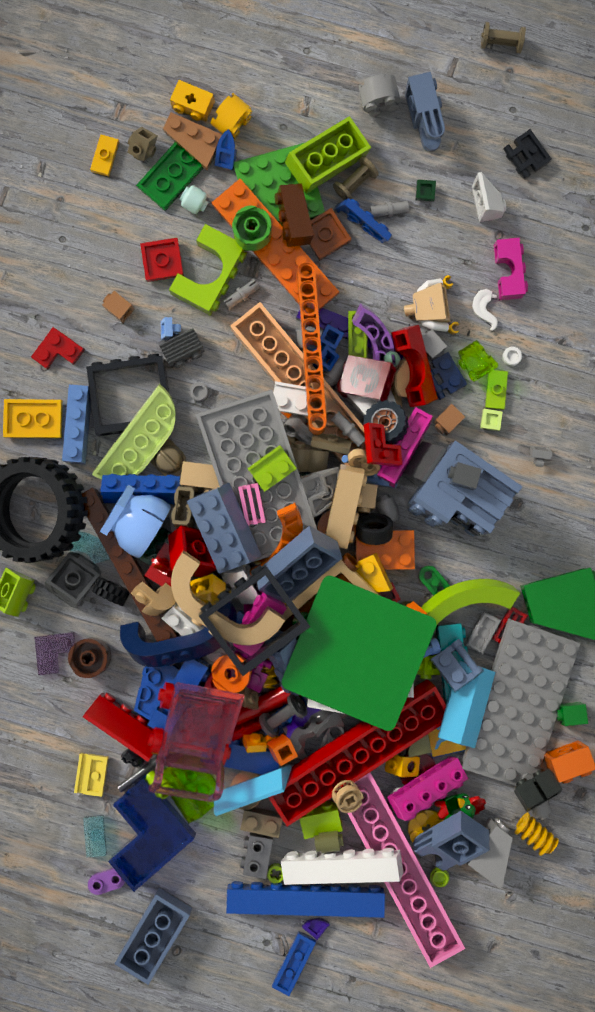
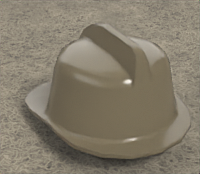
[150,439,187,476]

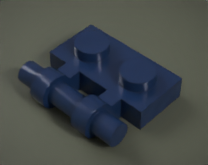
[431,352,467,401]

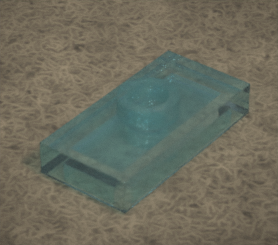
[83,815,107,858]

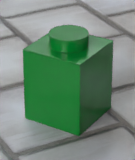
[557,702,588,726]

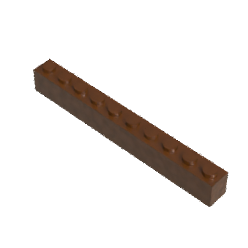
[82,487,180,666]

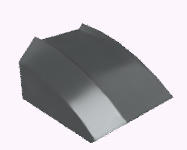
[45,552,101,608]

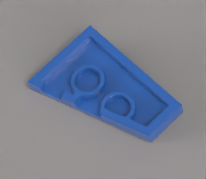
[333,198,392,243]
[134,665,180,721]

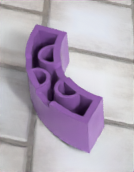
[352,303,395,364]

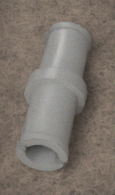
[369,200,409,217]
[222,279,260,310]
[331,412,365,447]

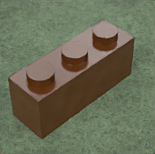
[275,183,314,247]

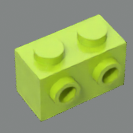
[299,801,343,839]

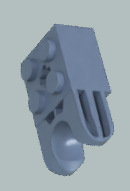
[405,72,445,152]
[412,811,490,871]

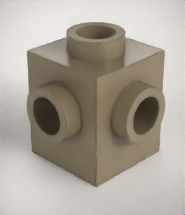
[127,127,158,162]

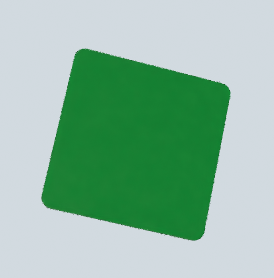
[282,576,437,731]

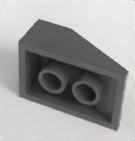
[402,441,447,487]

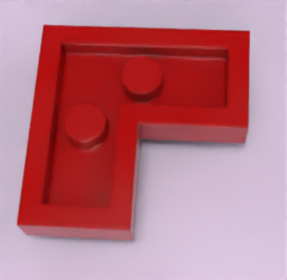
[31,327,85,369]
[364,423,403,467]

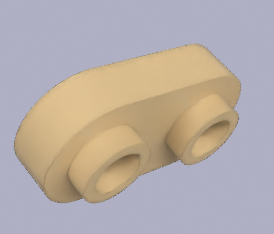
[348,449,380,476]

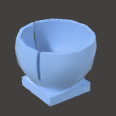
[100,485,171,558]

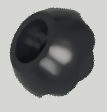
[121,749,145,767]

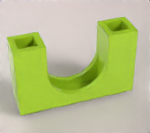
[169,224,247,316]

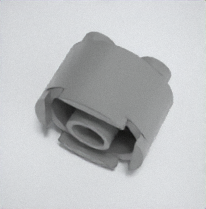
[358,74,400,117]

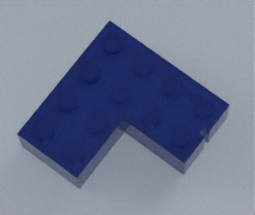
[108,774,196,892]

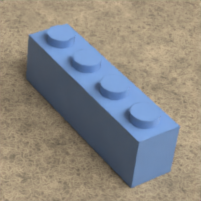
[62,384,91,465]

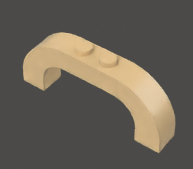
[171,550,285,645]

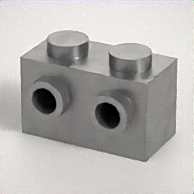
[240,832,273,879]

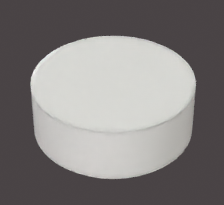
[502,347,522,367]

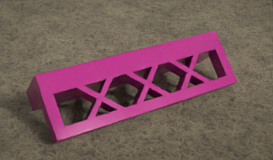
[377,407,433,488]

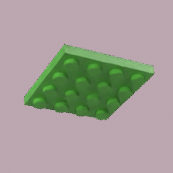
[234,143,325,227]

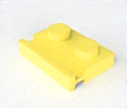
[74,753,109,797]

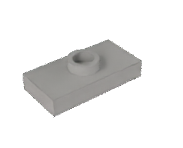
[465,611,501,654]

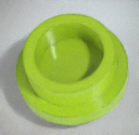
[430,867,449,888]

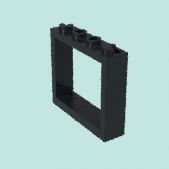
[86,354,169,437]
[199,565,310,676]

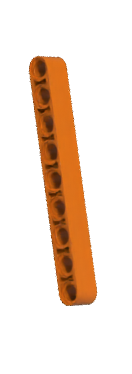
[297,262,327,435]

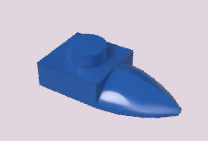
[214,129,237,170]

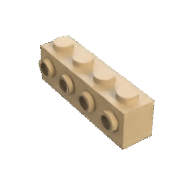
[325,464,367,549]

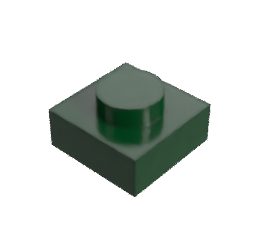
[415,180,436,202]

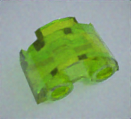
[458,340,498,382]

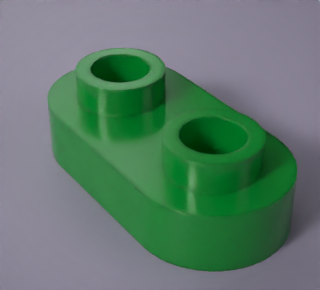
[418,566,450,596]

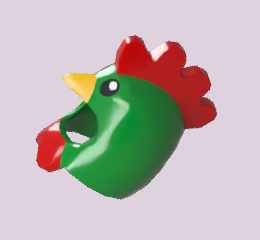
[435,793,486,820]

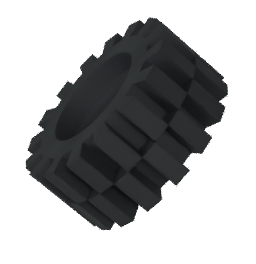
[92,577,130,606]

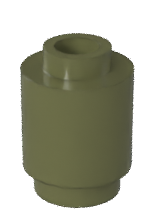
[314,830,344,853]

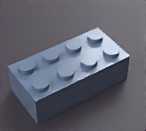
[187,483,261,573]
[257,526,342,603]
[115,888,192,985]

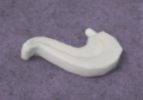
[472,289,498,331]

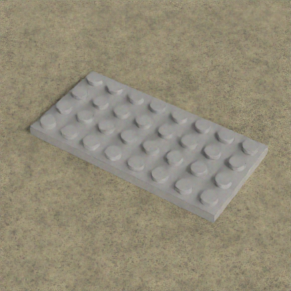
[196,389,318,563]
[461,619,581,786]

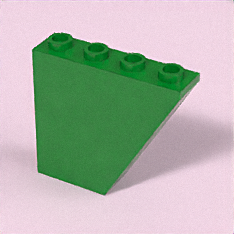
[520,568,595,640]

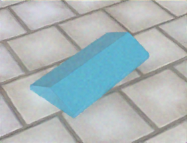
[438,661,495,748]
[214,764,292,816]

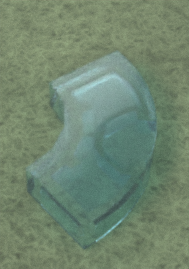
[70,531,110,564]

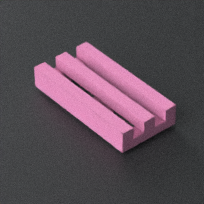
[238,483,266,526]

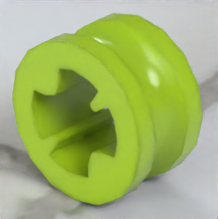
[267,863,283,883]

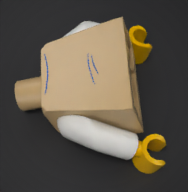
[404,275,459,335]

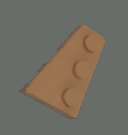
[163,112,222,170]

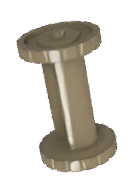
[481,22,526,54]
[333,156,379,200]

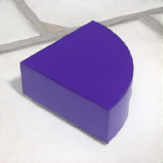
[302,918,330,940]

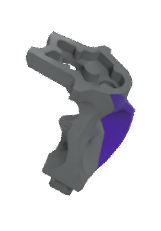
[282,705,349,761]

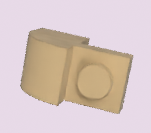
[131,581,176,616]

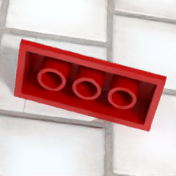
[83,693,166,762]

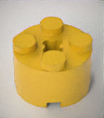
[210,93,252,140]

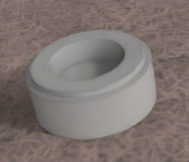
[190,382,209,402]

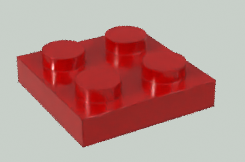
[140,238,184,282]

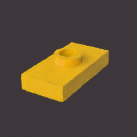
[90,134,119,177]

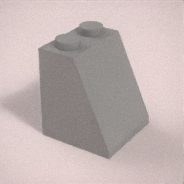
[467,817,513,889]

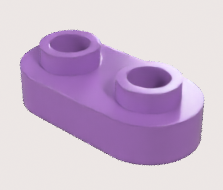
[88,867,127,895]

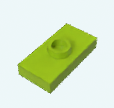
[485,370,508,410]

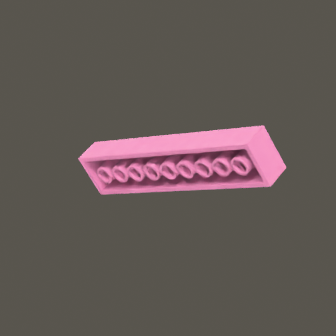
[347,772,465,968]

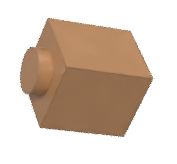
[102,291,135,323]
[433,404,465,436]

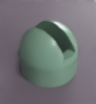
[384,351,401,367]

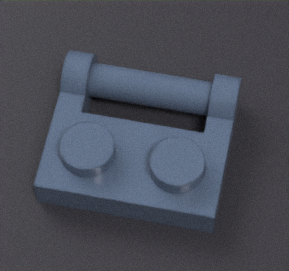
[431,639,484,692]

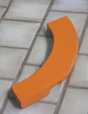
[249,503,303,583]

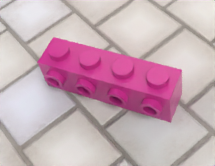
[387,756,468,821]

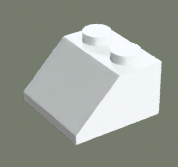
[221,564,262,604]

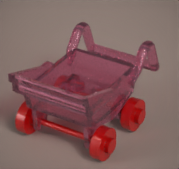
[147,682,244,802]

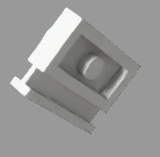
[273,381,314,417]

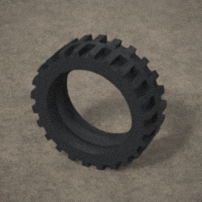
[0,457,88,563]

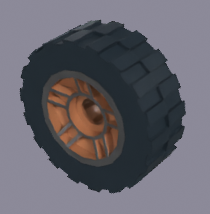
[363,400,409,445]

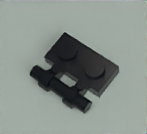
[503,129,552,179]

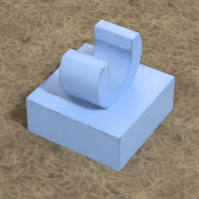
[161,317,181,340]

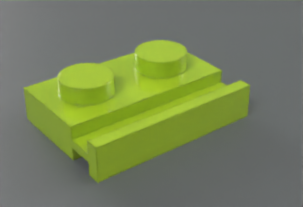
[247,445,297,492]

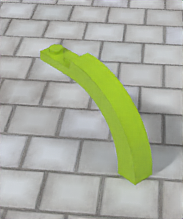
[421,579,520,626]

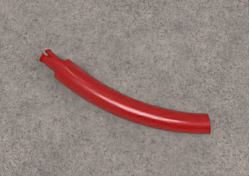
[180,686,302,744]

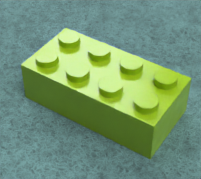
[285,116,371,194]

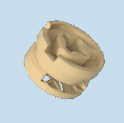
[332,780,364,813]

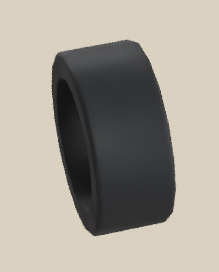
[356,513,393,545]

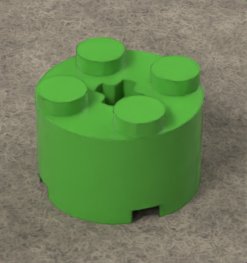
[232,205,272,251]

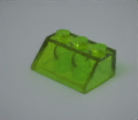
[158,749,221,824]

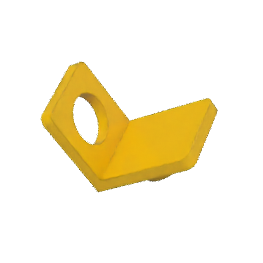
[385,755,420,777]

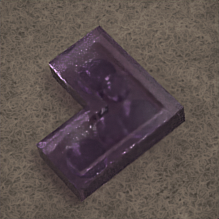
[34,632,75,676]

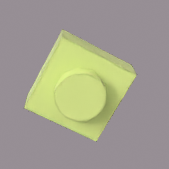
[480,409,503,431]

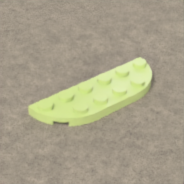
[92,384,176,479]

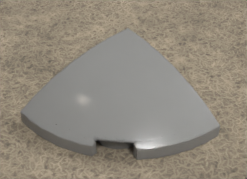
[301,467,339,517]

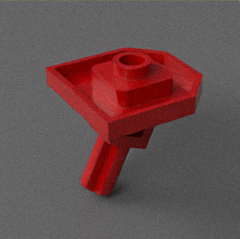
[144,542,173,587]

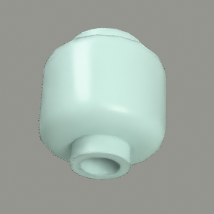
[179,185,209,214]

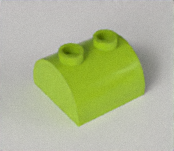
[0,568,36,617]

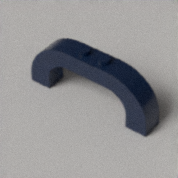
[120,601,237,667]

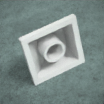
[472,172,506,222]

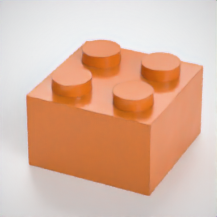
[544,740,595,784]

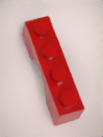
[391,325,438,407]

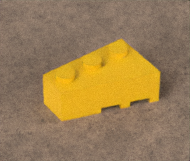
[356,553,393,592]

